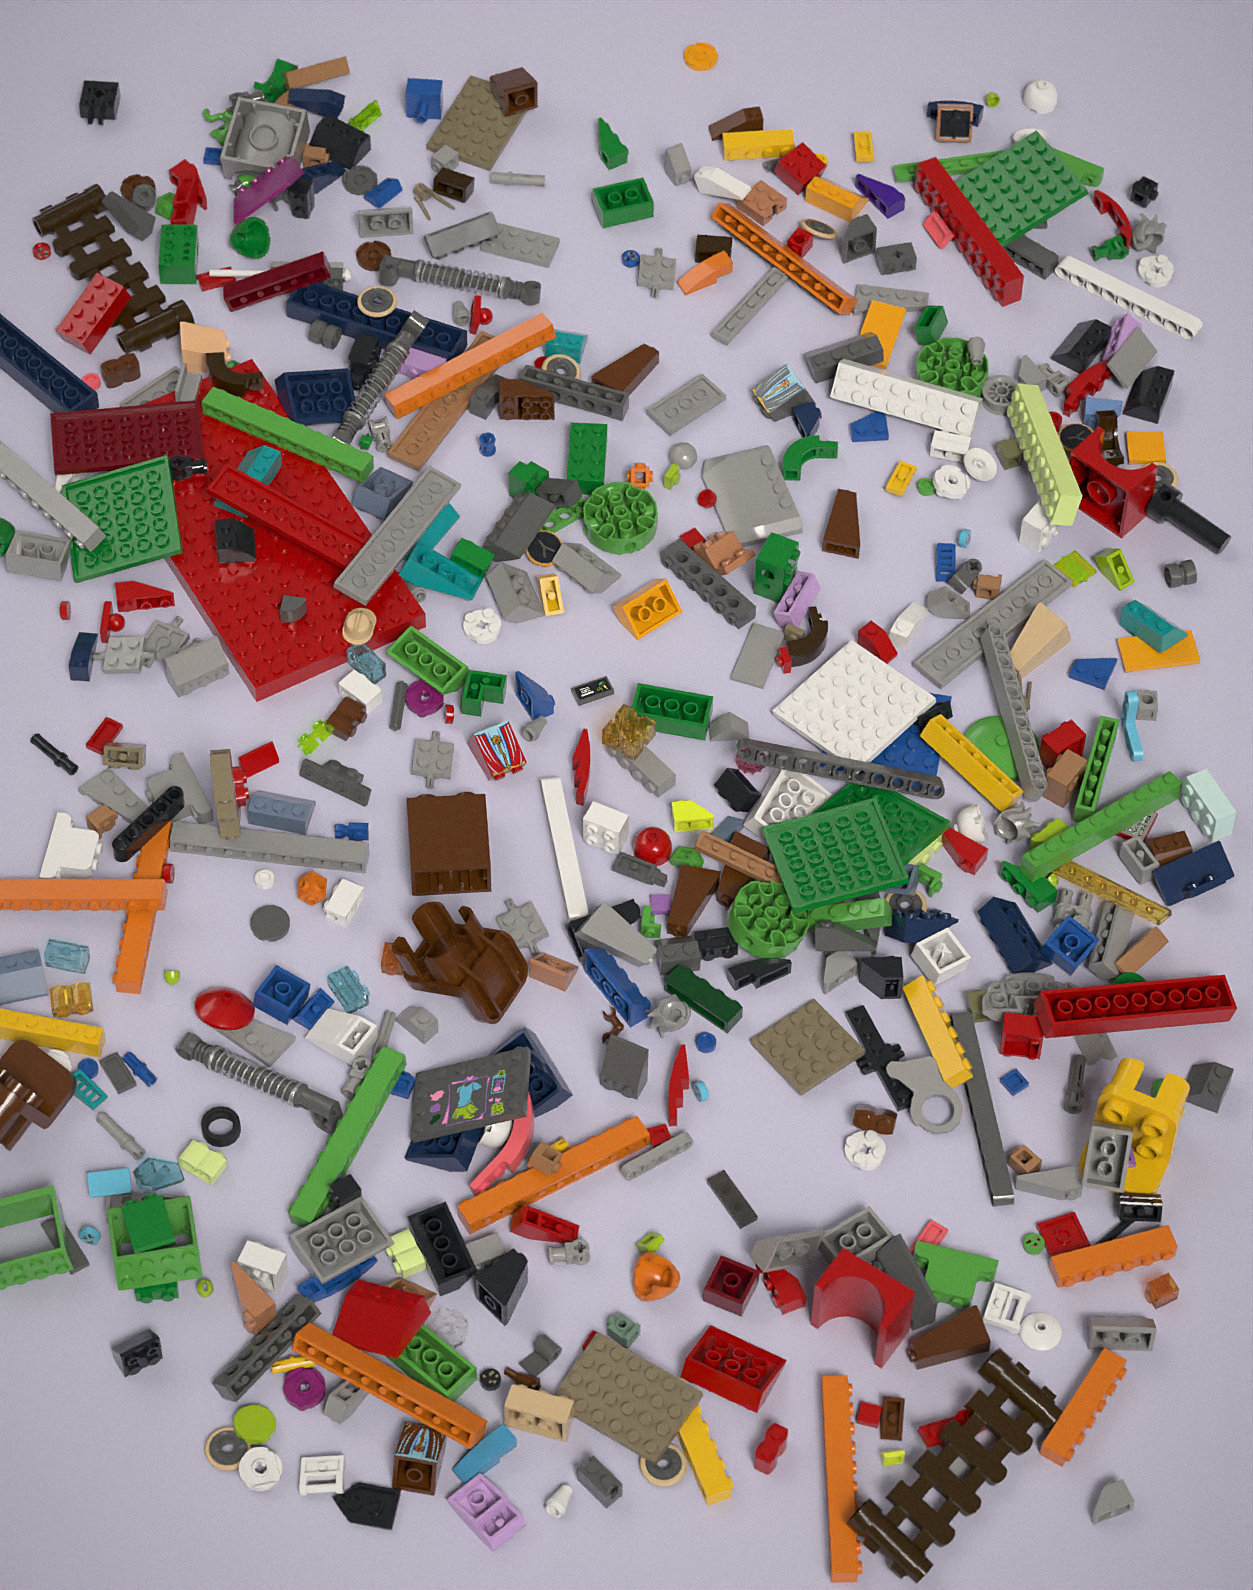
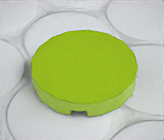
[233,1405,276,1444]

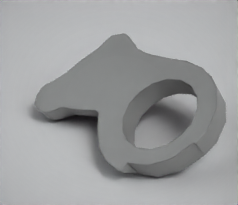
[886,1056,963,1135]

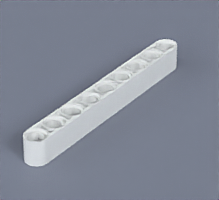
[1055,256,1203,340]
[540,776,589,923]

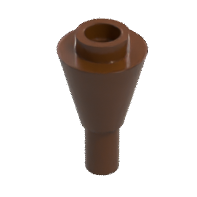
[504,1367,541,1391]

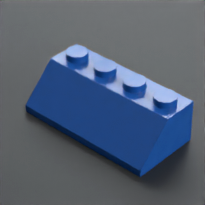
[584,948,651,1028]

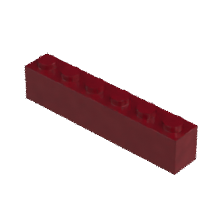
[223,251,331,312]

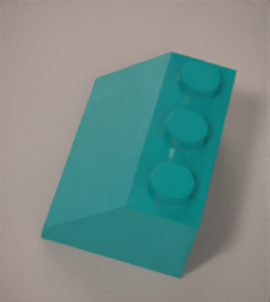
[1120,600,1188,653]

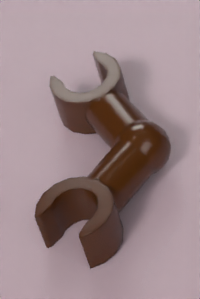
[602,1007,624,1043]

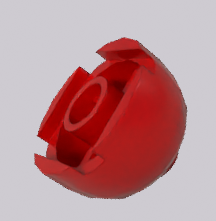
[633,827,672,866]

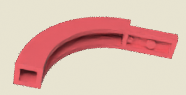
[469,1091,535,1196]

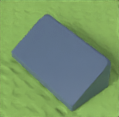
[711,816,744,843]

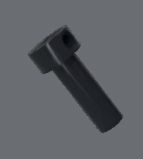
[1146,483,1231,554]

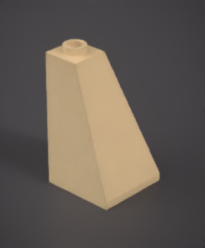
[1010,602,1071,679]

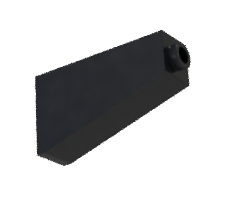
[565,899,641,963]

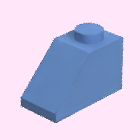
[1083,397,1123,427]

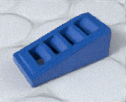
[936,543,956,582]

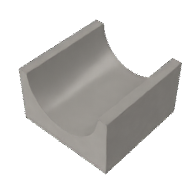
[220,97,310,191]

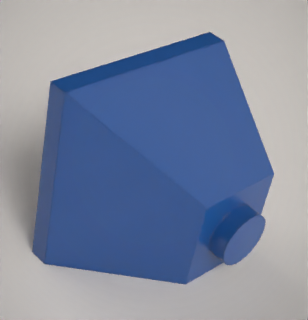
[515,671,555,720]

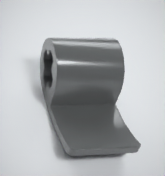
[519,1335,562,1376]

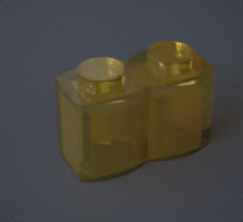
[50,983,94,1018]

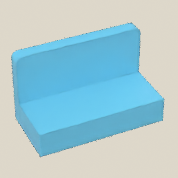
[87,1168,131,1198]

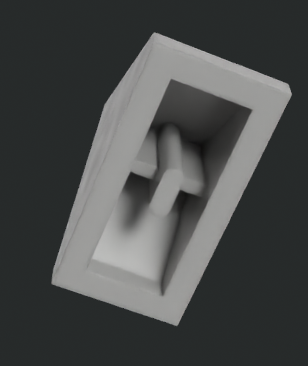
[709,712,749,741]

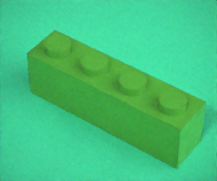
[808,898,892,934]

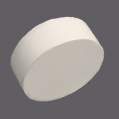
[255,869,275,890]

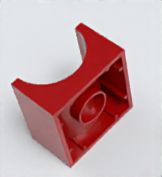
[1069,426,1158,539]
[811,1248,915,1369]

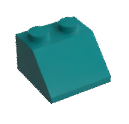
[545,329,588,364]

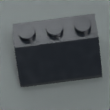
[309,114,371,170]
[1051,319,1112,374]
[1123,366,1175,424]

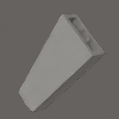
[574,901,658,968]

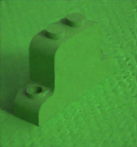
[1051,147,1104,187]
[913,1241,999,1308]

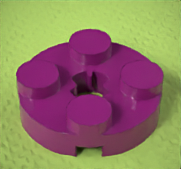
[406,680,444,718]
[283,1367,326,1411]

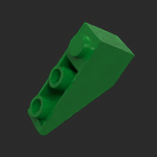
[598,117,629,170]
[999,861,1058,913]

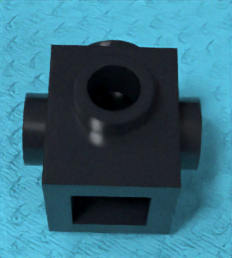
[1130,176,1159,208]

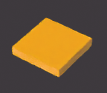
[1126,432,1166,464]

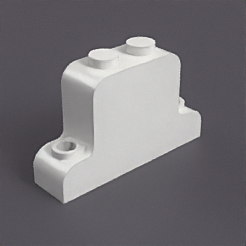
[39,812,103,879]

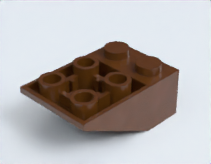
[499,379,555,420]

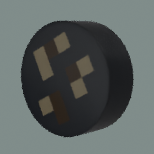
[480,1368,501,1391]

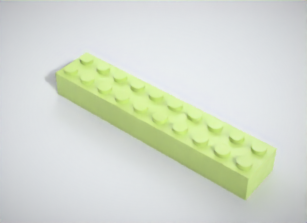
[1007,384,1082,526]

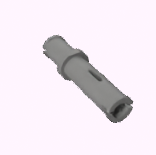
[492,171,545,187]
[96,1112,146,1161]

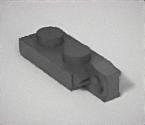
[612,852,668,887]

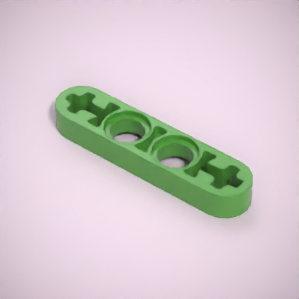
[540,498,586,533]

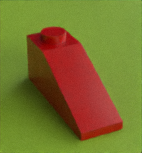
[169,159,207,210]
[942,828,988,876]
[510,1205,579,1244]

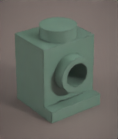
[607,1313,641,1349]

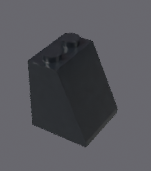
[476,1248,528,1326]

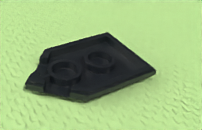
[333,1482,401,1530]

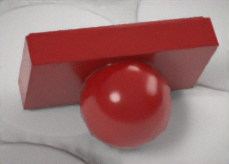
[469,295,493,335]
[100,601,125,643]

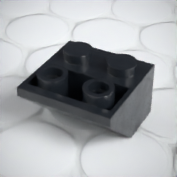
[859,956,903,999]
[112,1329,163,1377]

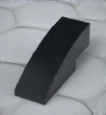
[727,958,792,991]

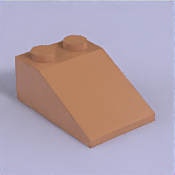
[231,1261,277,1336]

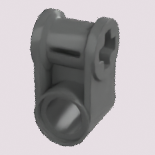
[948,558,982,594]

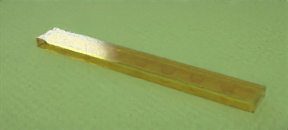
[1053,860,1172,926]

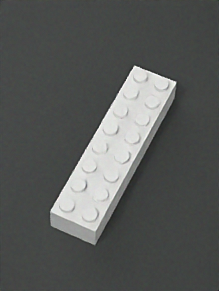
[830,359,983,437]

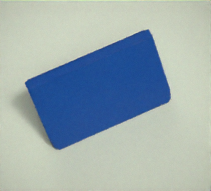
[363,178,403,209]
[292,988,335,1030]

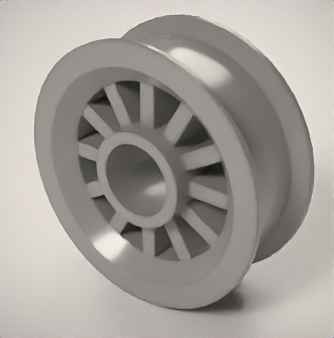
[981,375,1019,415]

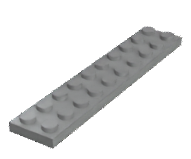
[333,466,461,606]
[914,559,1073,689]

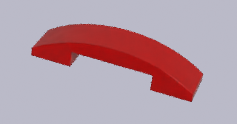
[1093,190,1132,249]

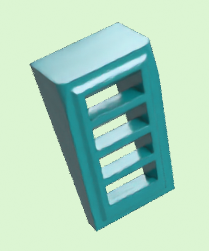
[73,1068,108,1110]

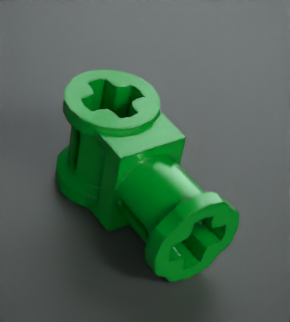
[1091,236,1129,261]

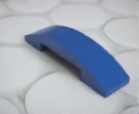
[297,1256,378,1302]

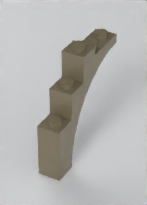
[210,749,241,840]

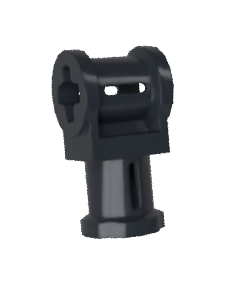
[170,456,207,481]

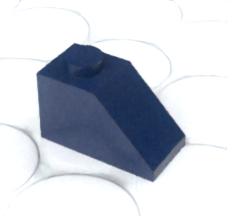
[792,402,822,438]

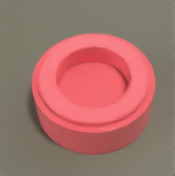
[82,373,101,390]

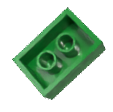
[592,177,654,228]

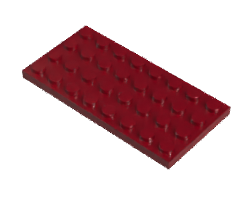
[50,400,204,475]

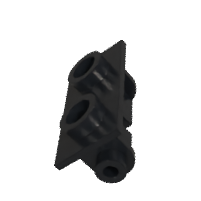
[914,700,953,733]

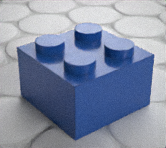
[253,965,311,1025]

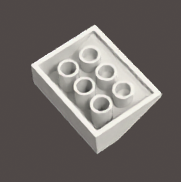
[743,768,833,839]

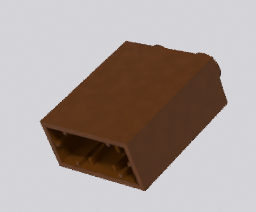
[407,792,492,896]

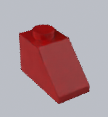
[857,620,898,664]

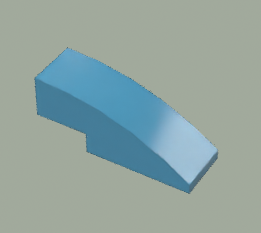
[453,1423,517,1485]

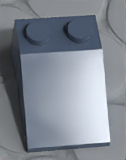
[352,467,413,520]

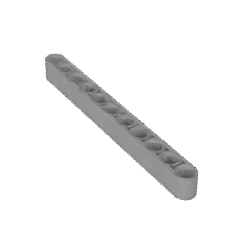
[981,623,1048,802]

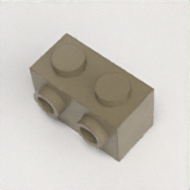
[103,742,146,770]

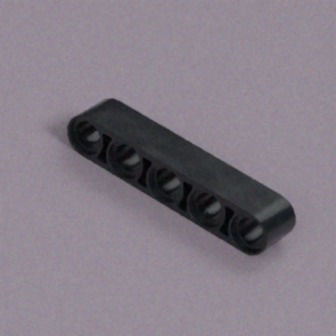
[112,786,185,862]

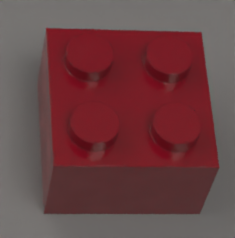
[703,1255,760,1317]

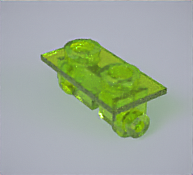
[348,100,382,131]
[297,719,335,756]

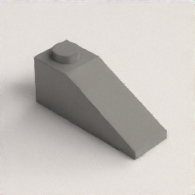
[1015,1166,1083,1201]
[323,1381,369,1425]

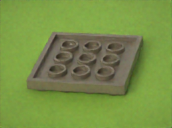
[751,999,865,1096]

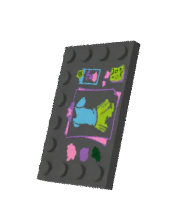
[410,1047,531,1143]

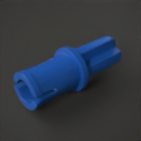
[123,1052,157,1087]

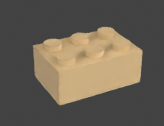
[504,1384,574,1442]

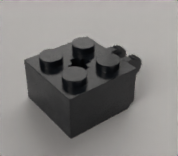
[79,80,120,125]
[348,334,382,391]

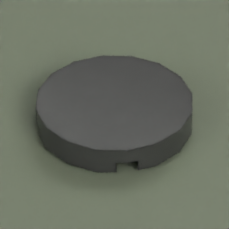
[342,165,378,195]
[250,905,290,942]

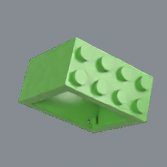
[0,1185,74,1290]
[107,1196,203,1291]

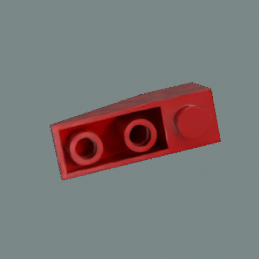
[115,581,175,612]
[755,1263,807,1315]

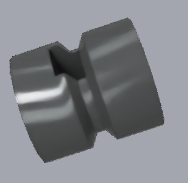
[132,184,156,212]
[308,319,342,350]
[1164,559,1197,588]

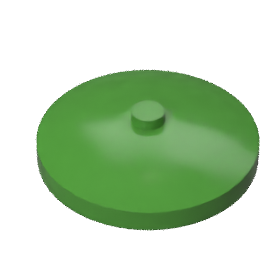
[964,716,1040,782]

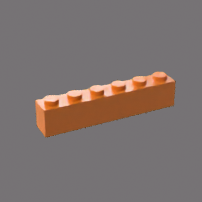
[1049,1225,1178,1288]
[1040,1348,1127,1467]

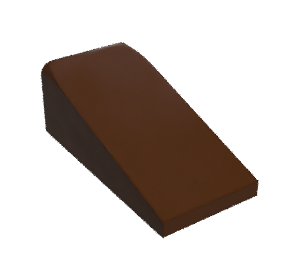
[880,1396,905,1441]

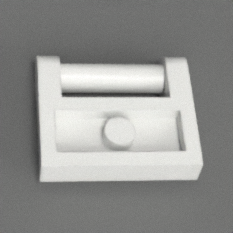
[983,1283,1031,1334]
[299,1455,346,1496]

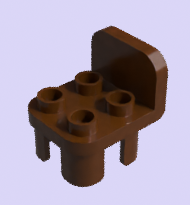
[392,901,528,1024]
[0,1040,77,1151]

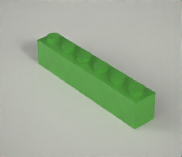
[1073,715,1120,822]

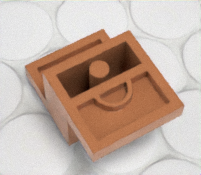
[692,530,756,575]

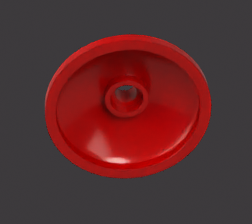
[194,987,255,1030]

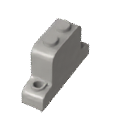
[145,752,214,824]

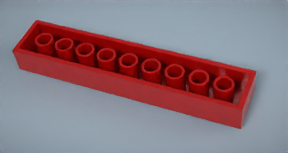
[914,157,1024,307]
[1033,975,1237,1039]

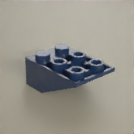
[885,909,959,943]

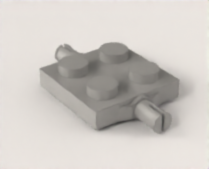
[638,248,676,298]
[143,616,190,668]
[93,636,157,674]
[412,731,454,789]
[496,899,549,956]

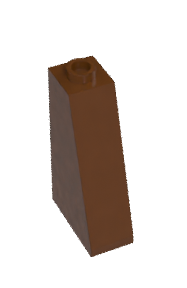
[592,343,659,396]
[822,489,860,559]
[717,831,770,907]
[667,864,720,937]
[908,1305,991,1370]

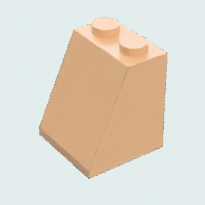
[180,322,231,373]

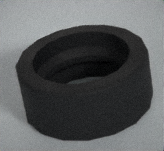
[201,1106,241,1148]

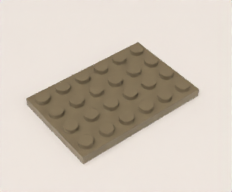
[426,76,528,171]
[554,1332,703,1465]

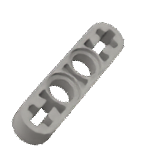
[620,1132,694,1181]

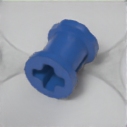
[479,432,496,457]

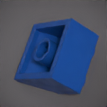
[1040,915,1100,976]

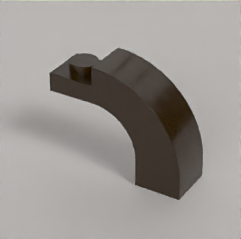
[206,352,264,397]
[1096,410,1124,467]
[786,606,828,667]

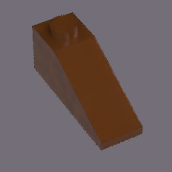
[708,106,764,141]

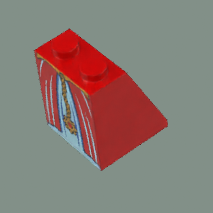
[467,720,527,781]

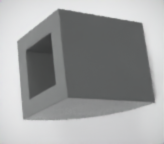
[280,595,307,622]

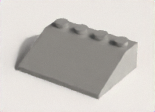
[289,1196,394,1284]

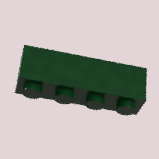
[664,964,743,1034]

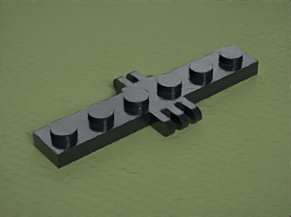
[845,1005,913,1112]

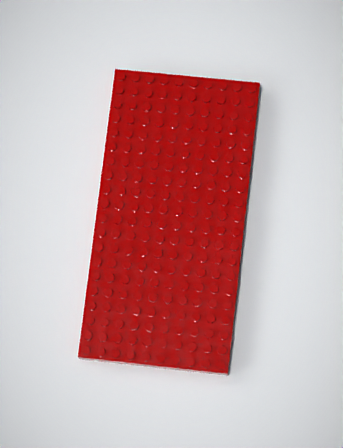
[108,359,426,702]

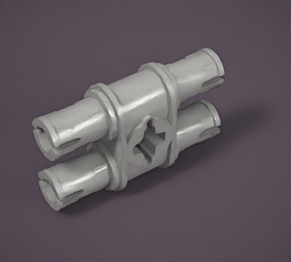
[1052,888,1093,933]

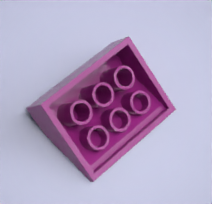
[234,156,305,225]

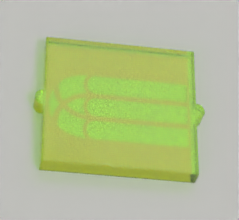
[1053,550,1097,588]

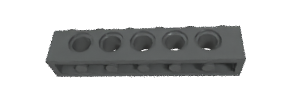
[519,365,629,421]
[662,539,756,629]
[212,1295,322,1402]

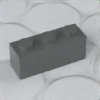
[1003,235,1059,280]

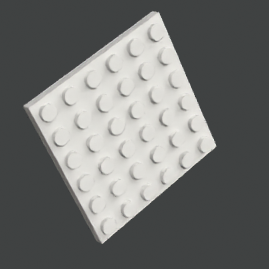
[772,640,936,774]

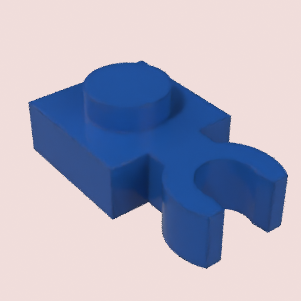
[335,823,369,841]

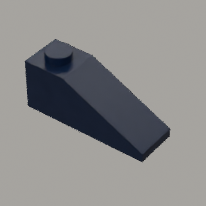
[287,88,346,118]
[301,161,346,194]
[69,632,98,682]

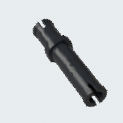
[30,733,79,776]

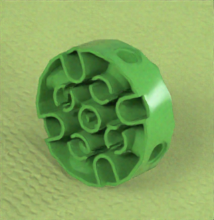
[915,337,989,397]
[583,482,658,555]
[727,881,809,959]

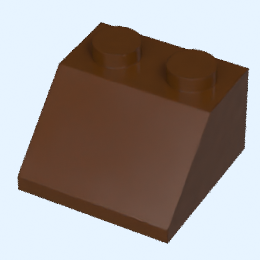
[1146,830,1193,867]

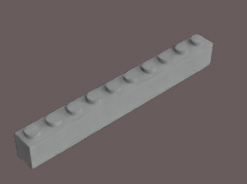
[0,441,106,552]
[170,821,369,873]

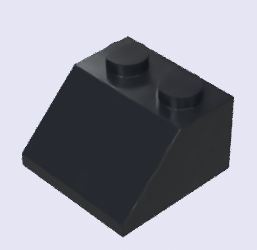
[215,519,257,564]

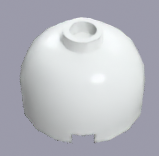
[1023,79,1058,114]
[954,804,988,844]
[478,1120,513,1148]

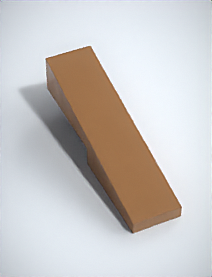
[282,56,350,90]

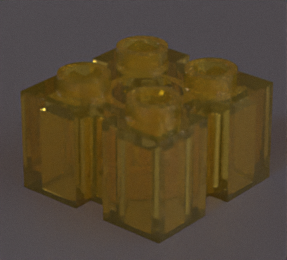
[602,704,656,761]

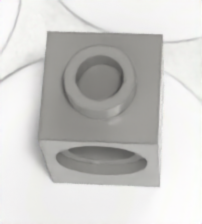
[431,144,459,173]
[1136,690,1158,721]

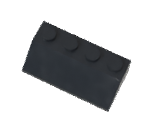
[407,1201,477,1297]

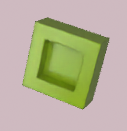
[664,463,681,490]
[636,1232,665,1253]

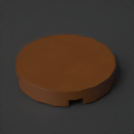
[120,174,156,203]
[356,241,392,271]

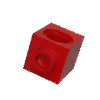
[787,227,814,258]

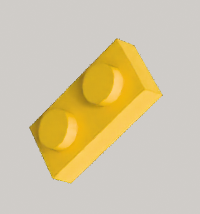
[853,131,874,162]
[885,460,917,497]

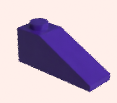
[855,174,905,219]

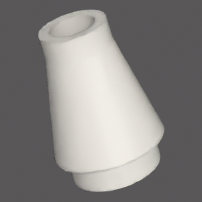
[545,1485,573,1518]

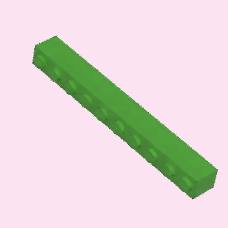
[202,387,374,483]
[1019,771,1183,883]
[288,1046,407,1228]

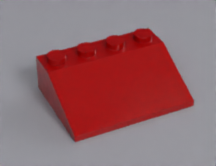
[332,1279,431,1359]
[680,1325,787,1413]

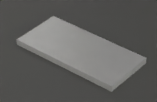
[1106,326,1157,389]
[730,623,785,689]

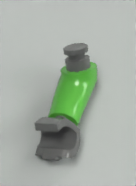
[229,173,291,212]

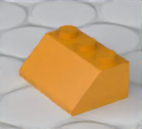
[805,176,869,222]
[612,579,683,640]

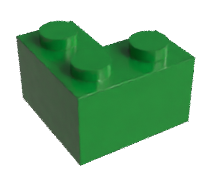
[509,461,549,498]
[462,670,507,717]

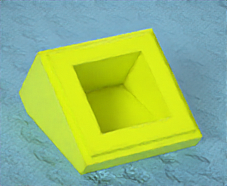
[880,1449,905,1466]

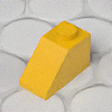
[536,573,564,616]

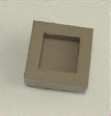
[784,623,805,641]

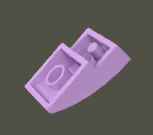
[447,1473,526,1551]

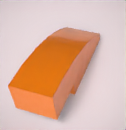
[677,251,733,296]

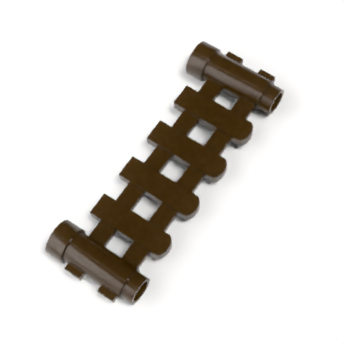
[32,183,195,354]
[846,1347,1063,1584]

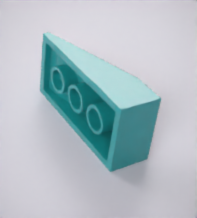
[399,541,483,600]

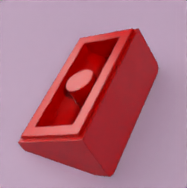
[238,741,279,778]

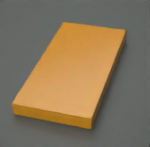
[860,300,907,370]
[1117,630,1200,673]

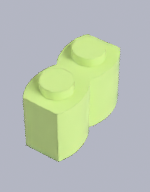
[178,1140,227,1185]
[385,1229,426,1279]

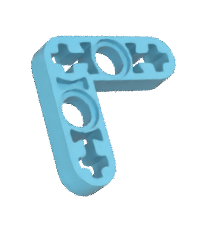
[1120,690,1143,762]

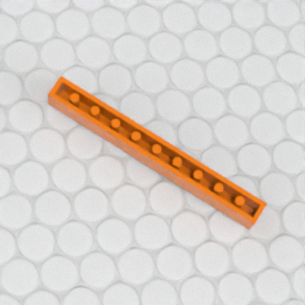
[711,202,858,315]
[384,313,556,419]
[112,820,173,994]
[0,879,168,911]
[457,1116,650,1235]
[292,1322,488,1449]
[821,1375,862,1583]

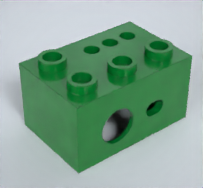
[158,225,199,284]
[754,532,801,603]

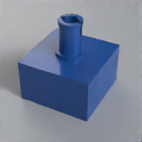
[406,78,443,123]

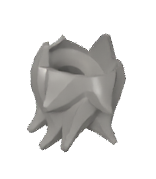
[1131,213,1167,253]
[994,801,1040,845]
[645,994,691,1038]

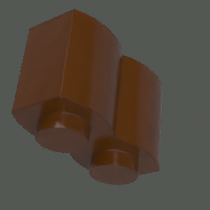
[100,353,141,388]
[325,696,367,741]
[852,1104,898,1135]

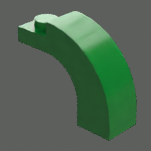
[253,58,298,102]
[782,435,838,481]

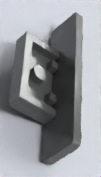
[299,758,372,807]

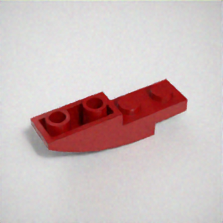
[1063,360,1113,417]
[917,1409,987,1448]

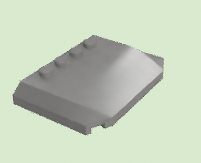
[702,445,803,547]

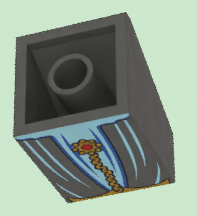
[752,363,817,422]

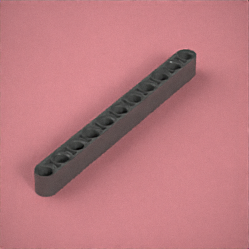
[736,738,945,799]
[950,1011,1014,1207]

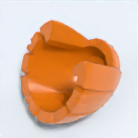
[633,1252,681,1302]

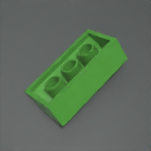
[386,626,469,695]

